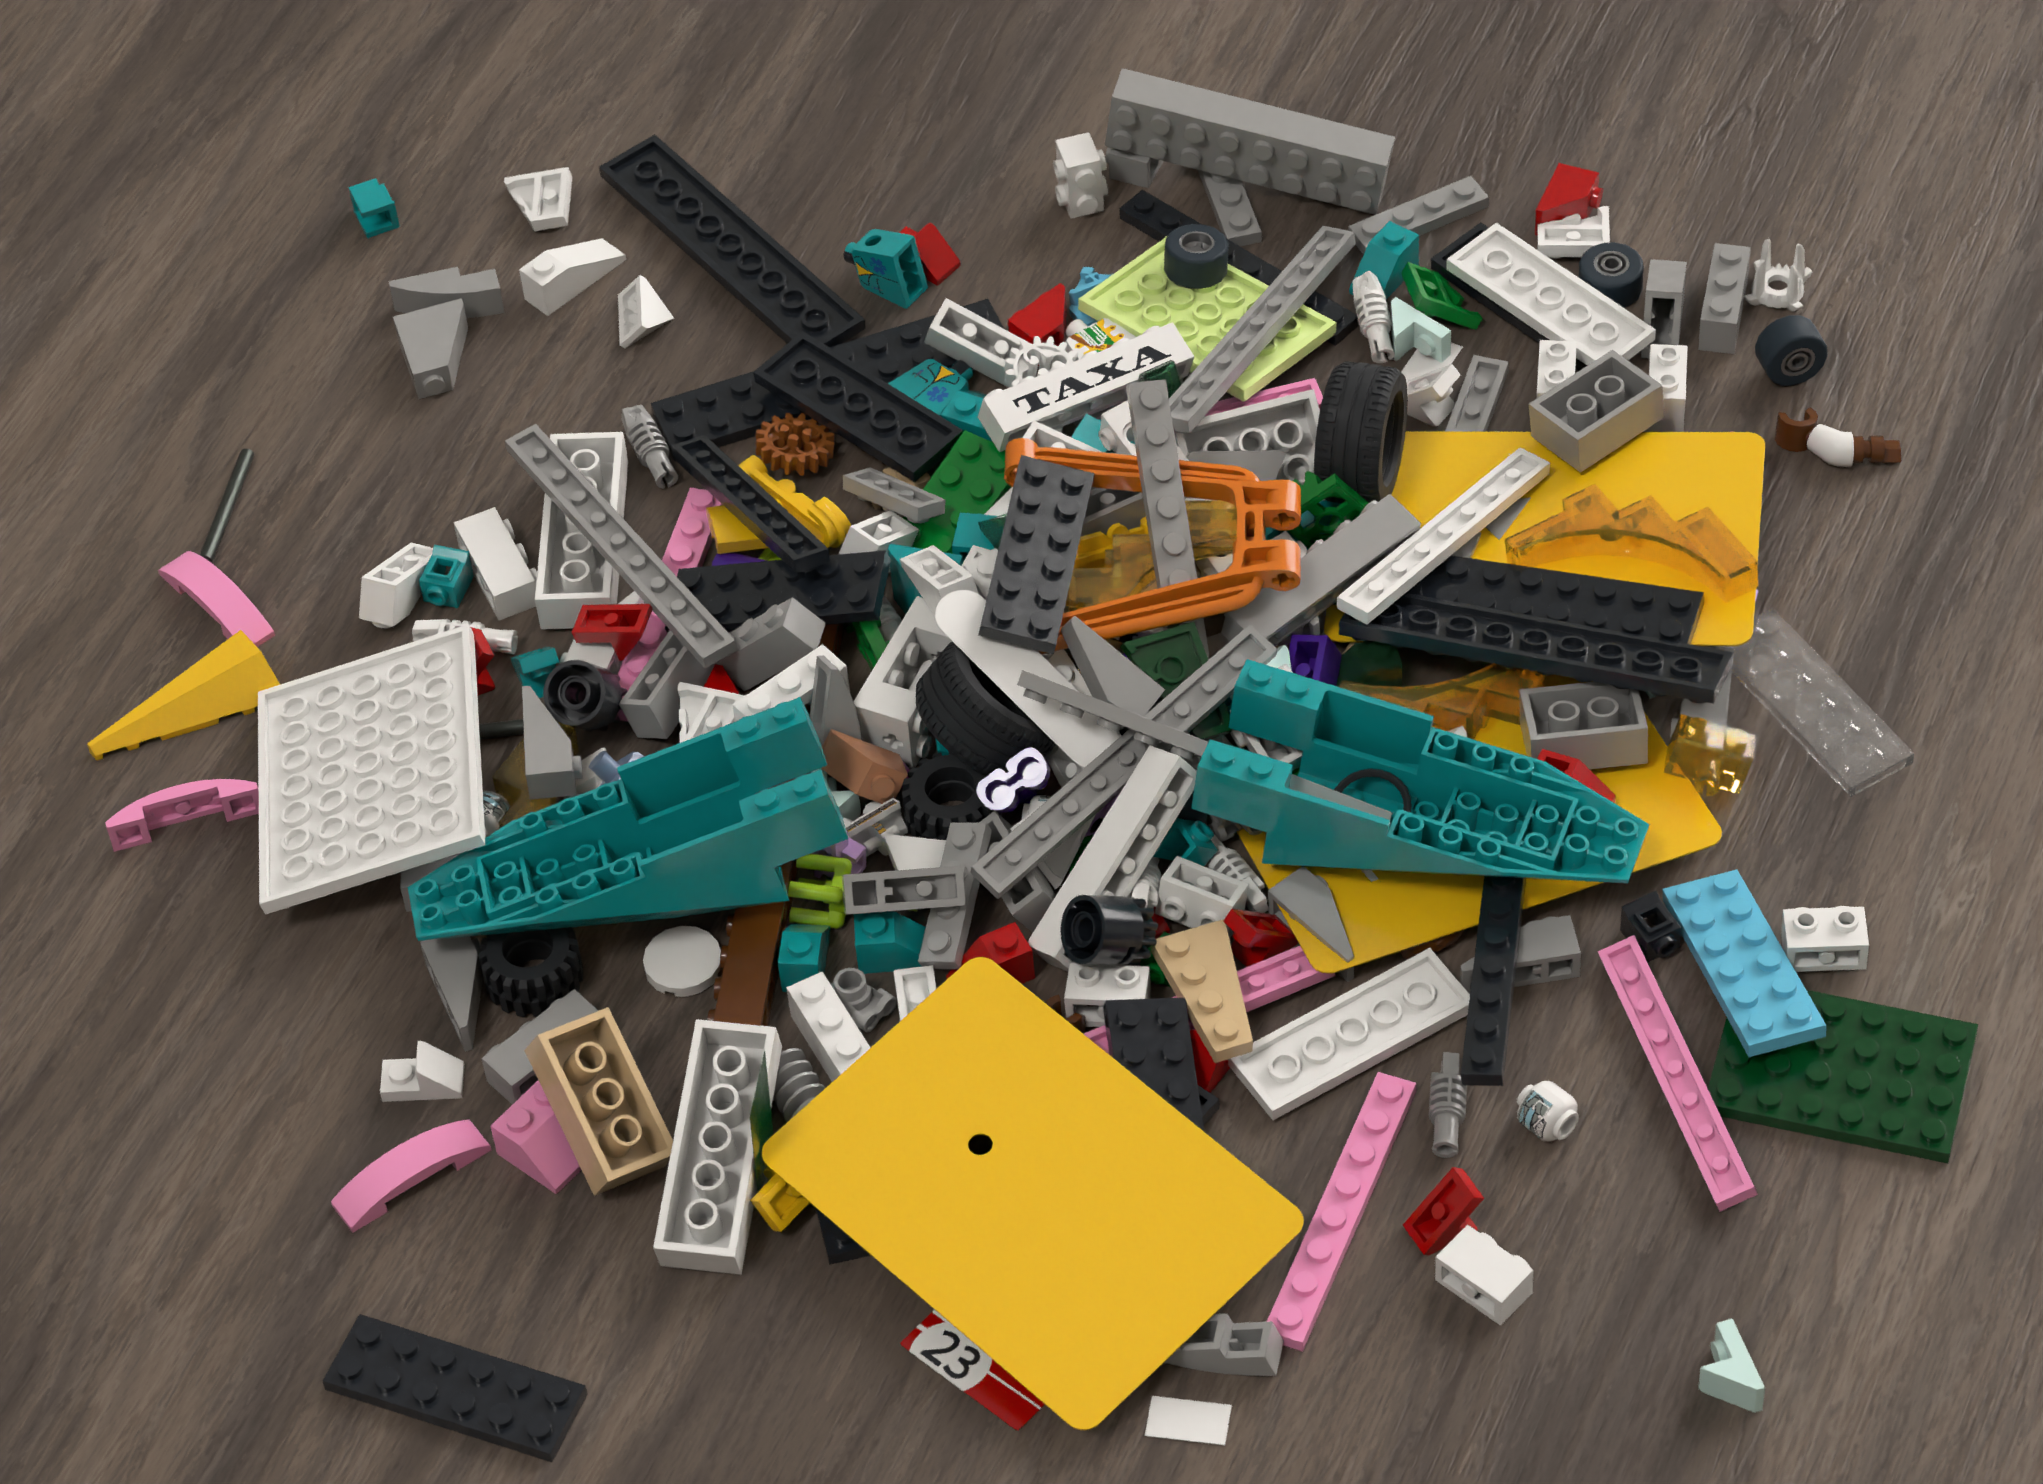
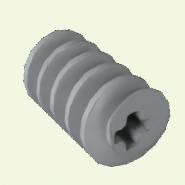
[773,1048,825,1123]

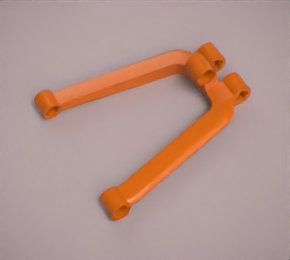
[1004,438,1301,654]

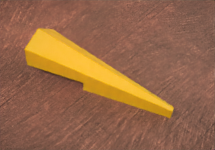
[87,630,281,761]

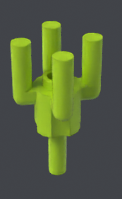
[788,853,918,929]

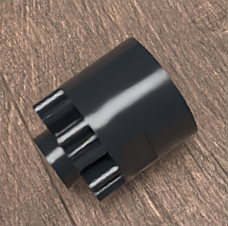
[543,660,627,732]
[1060,895,1158,965]

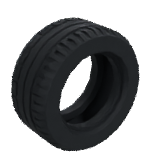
[1314,361,1408,503]
[915,642,1056,776]

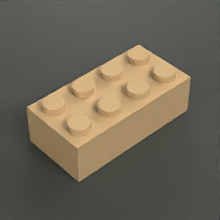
[524,1007,673,1196]

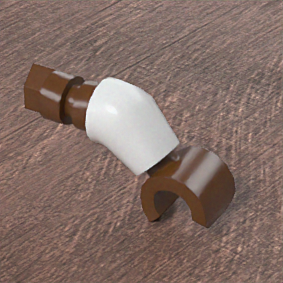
[1775,407,1901,467]

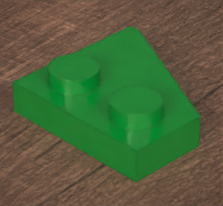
[1401,262,1483,330]
[844,617,890,671]

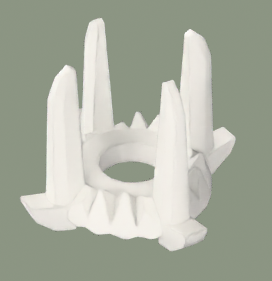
[1744,239,1812,312]

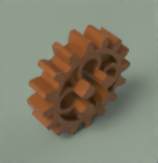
[755,413,834,476]

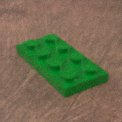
[903,430,1012,554]

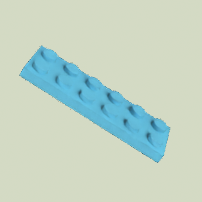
[1662,870,1826,1057]

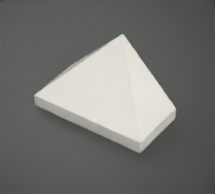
[618,275,674,348]

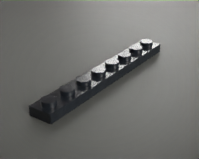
[1119,189,1359,346]
[671,435,830,573]
[1461,876,1526,1086]

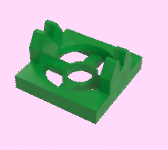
[1288,471,1369,549]

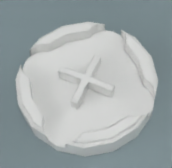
[643,926,722,997]

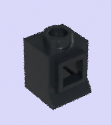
[1620,890,1681,963]

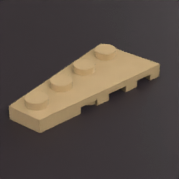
[1151,919,1253,1063]

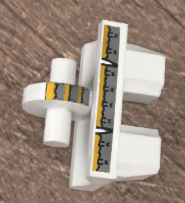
[843,797,908,857]

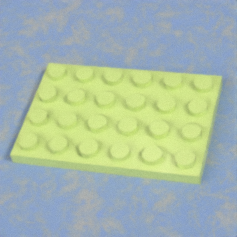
[1078,237,1337,402]

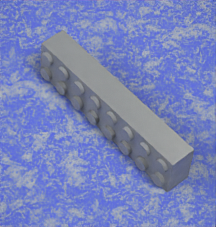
[1105,68,1395,215]

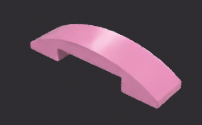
[158,551,275,647]
[105,779,259,852]
[331,1119,491,1233]

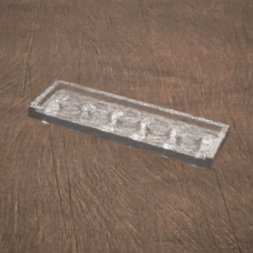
[1710,608,1915,797]

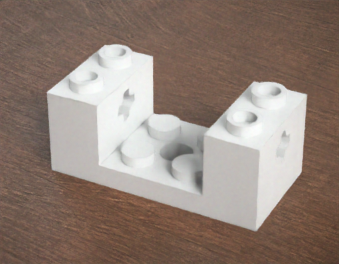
[1537,340,1687,432]
[854,596,952,769]

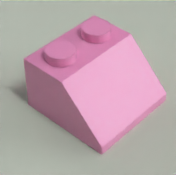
[490,1080,581,1194]

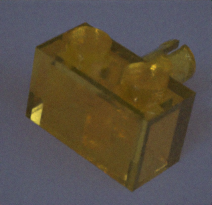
[1664,714,1756,796]

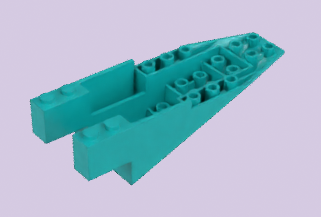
[1191,659,1649,883]
[408,697,848,941]

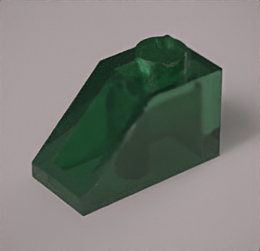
[1336,641,1402,699]

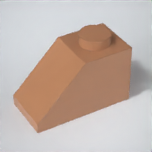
[821,729,908,804]

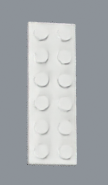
[1447,223,1656,366]
[1228,948,1470,1120]

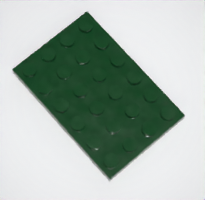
[1708,990,1979,1164]

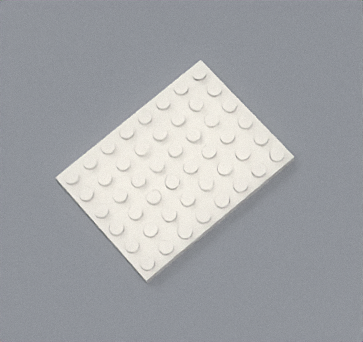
[258,624,486,914]

